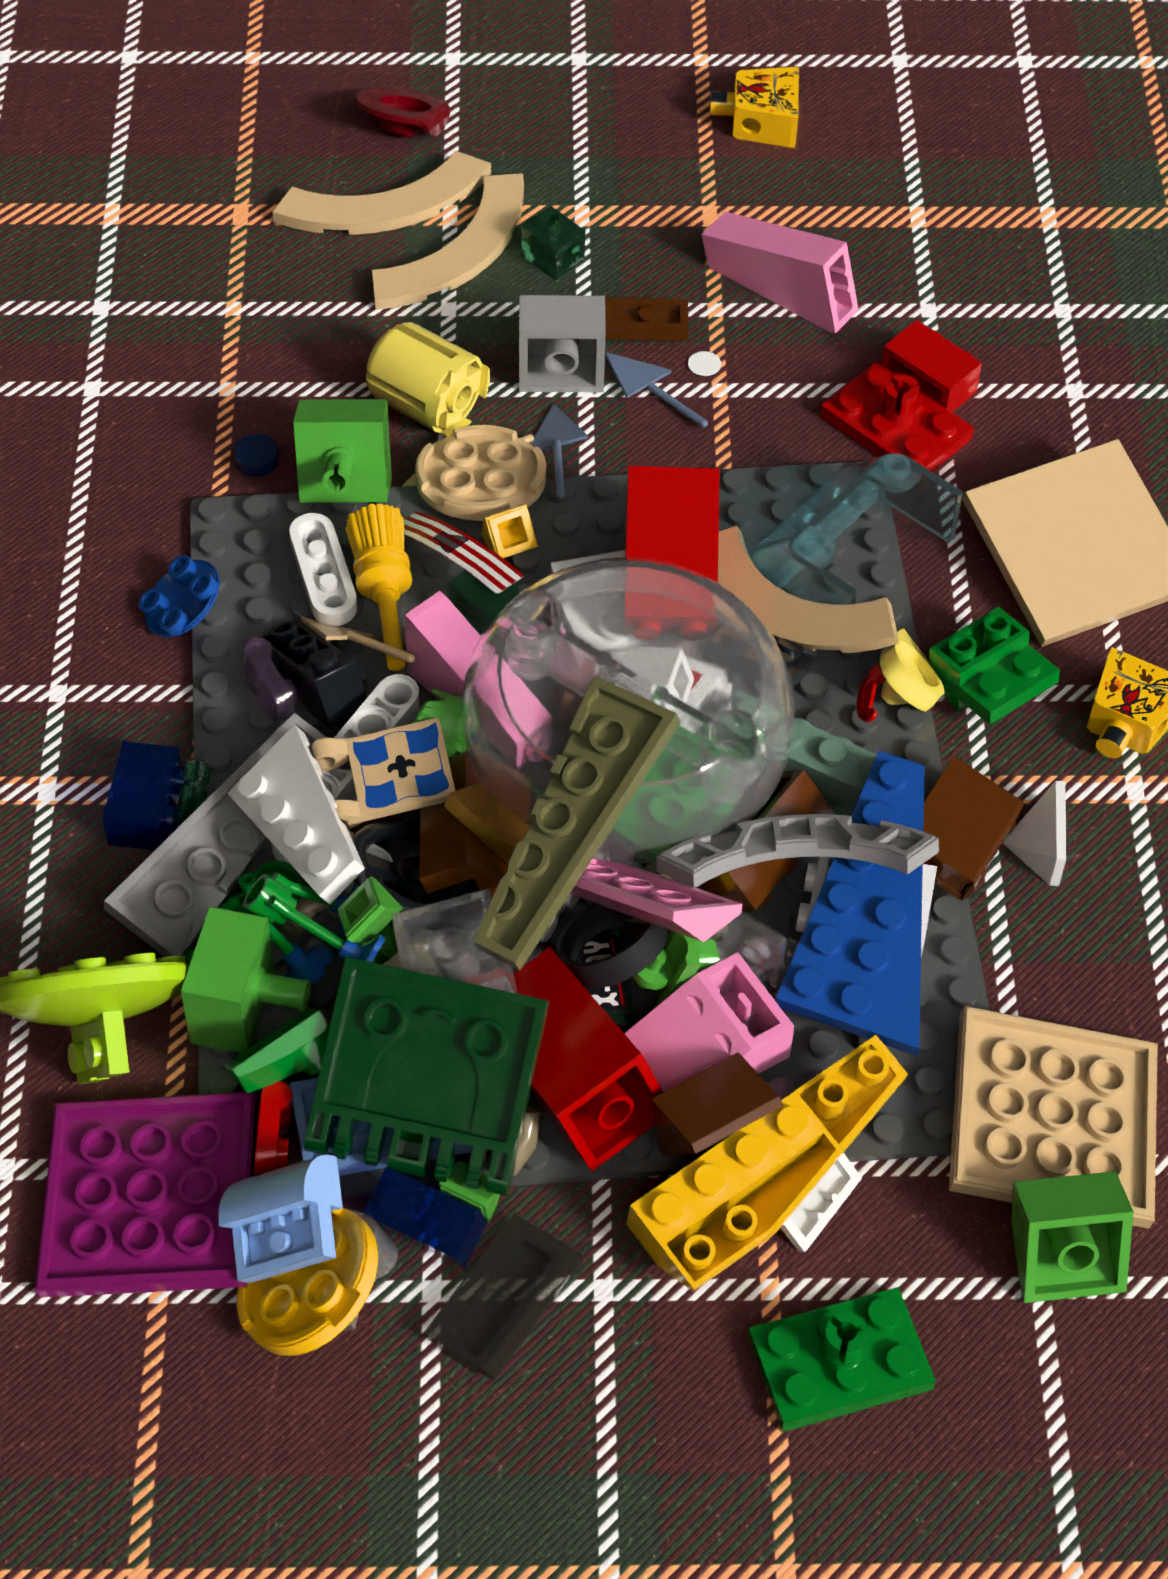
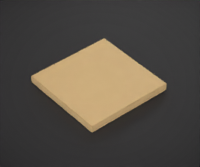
[962,439,1168,647]
[949,1006,1158,1229]

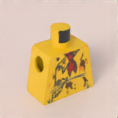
[710,67,799,148]
[1087,647,1168,759]

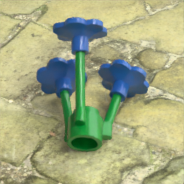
[243,873,386,984]

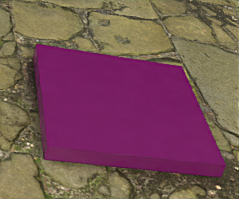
[35,1091,259,1298]

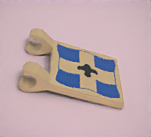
[312,717,456,831]

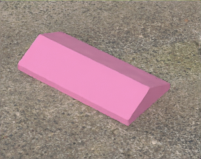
[570,854,743,942]

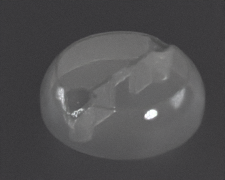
[461,557,795,863]

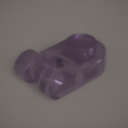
[243,637,298,722]

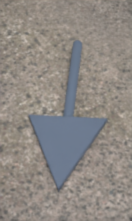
[605,352,708,428]
[531,403,588,498]

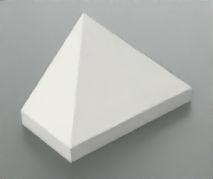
[1003,781,1066,886]
[781,1153,862,1252]

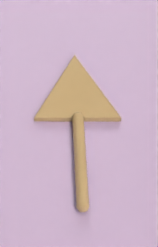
[300,616,415,663]

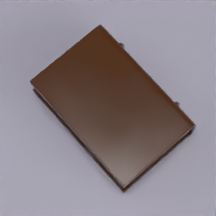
[923,756,1024,900]

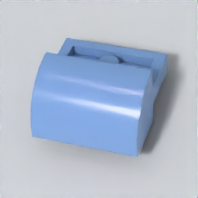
[219,1155,343,1283]

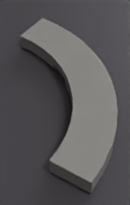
[656,814,939,888]

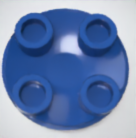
[138,555,220,638]

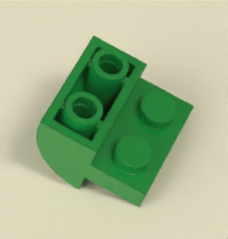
[929,607,1060,725]

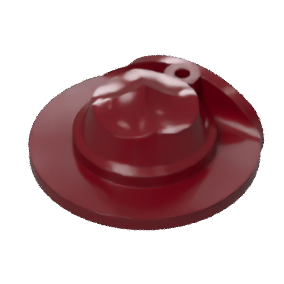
[356,88,450,138]

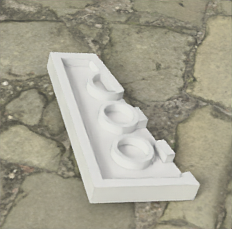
[227,724,365,904]

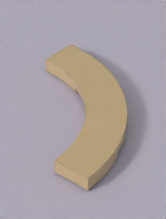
[272,151,491,235]
[372,174,524,310]
[718,526,900,653]

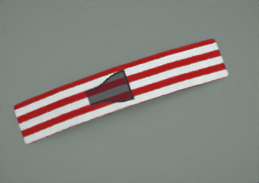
[403,512,523,594]

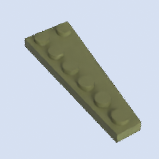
[473,676,681,971]

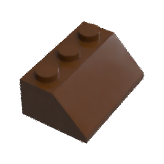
[675,769,834,912]

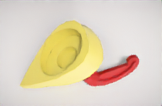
[856,628,945,723]

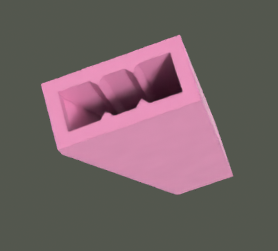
[702,211,859,334]
[404,591,553,771]

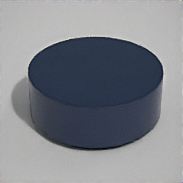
[234,434,279,477]

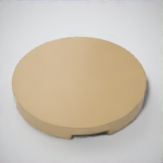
[415,425,546,521]

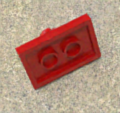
[820,361,974,484]

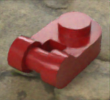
[254,1081,292,1176]

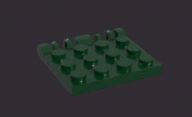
[304,957,550,1196]

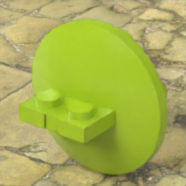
[0,953,190,1085]

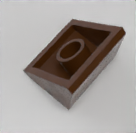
[652,1052,784,1156]

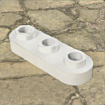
[289,513,357,626]

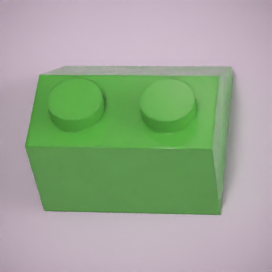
[1011,1171,1134,1303]

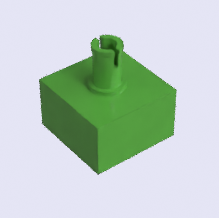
[293,399,392,503]
[181,907,311,1053]

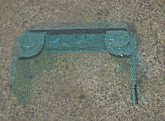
[750,453,963,605]

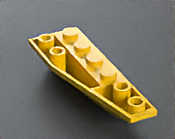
[626,1035,908,1292]

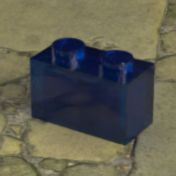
[102,741,189,850]
[363,1167,488,1268]

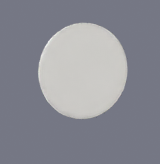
[688,351,721,376]

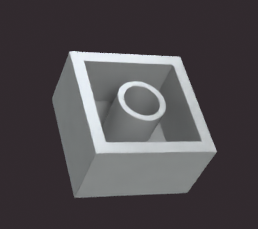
[519,295,606,393]

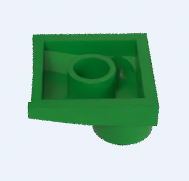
[224,1008,330,1094]

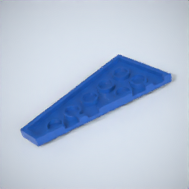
[776,751,925,1056]

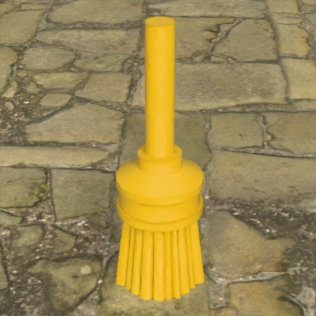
[345,503,412,671]

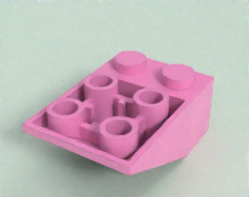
[624,952,794,1092]

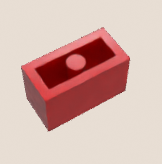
[882,320,982,412]

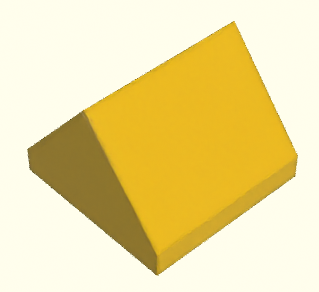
[481,504,538,558]

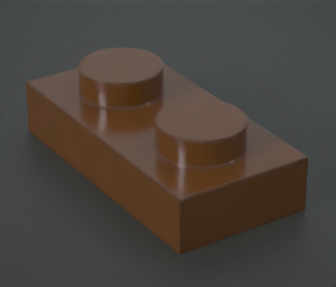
[605,297,689,341]

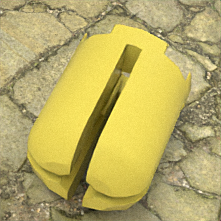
[366,322,490,436]

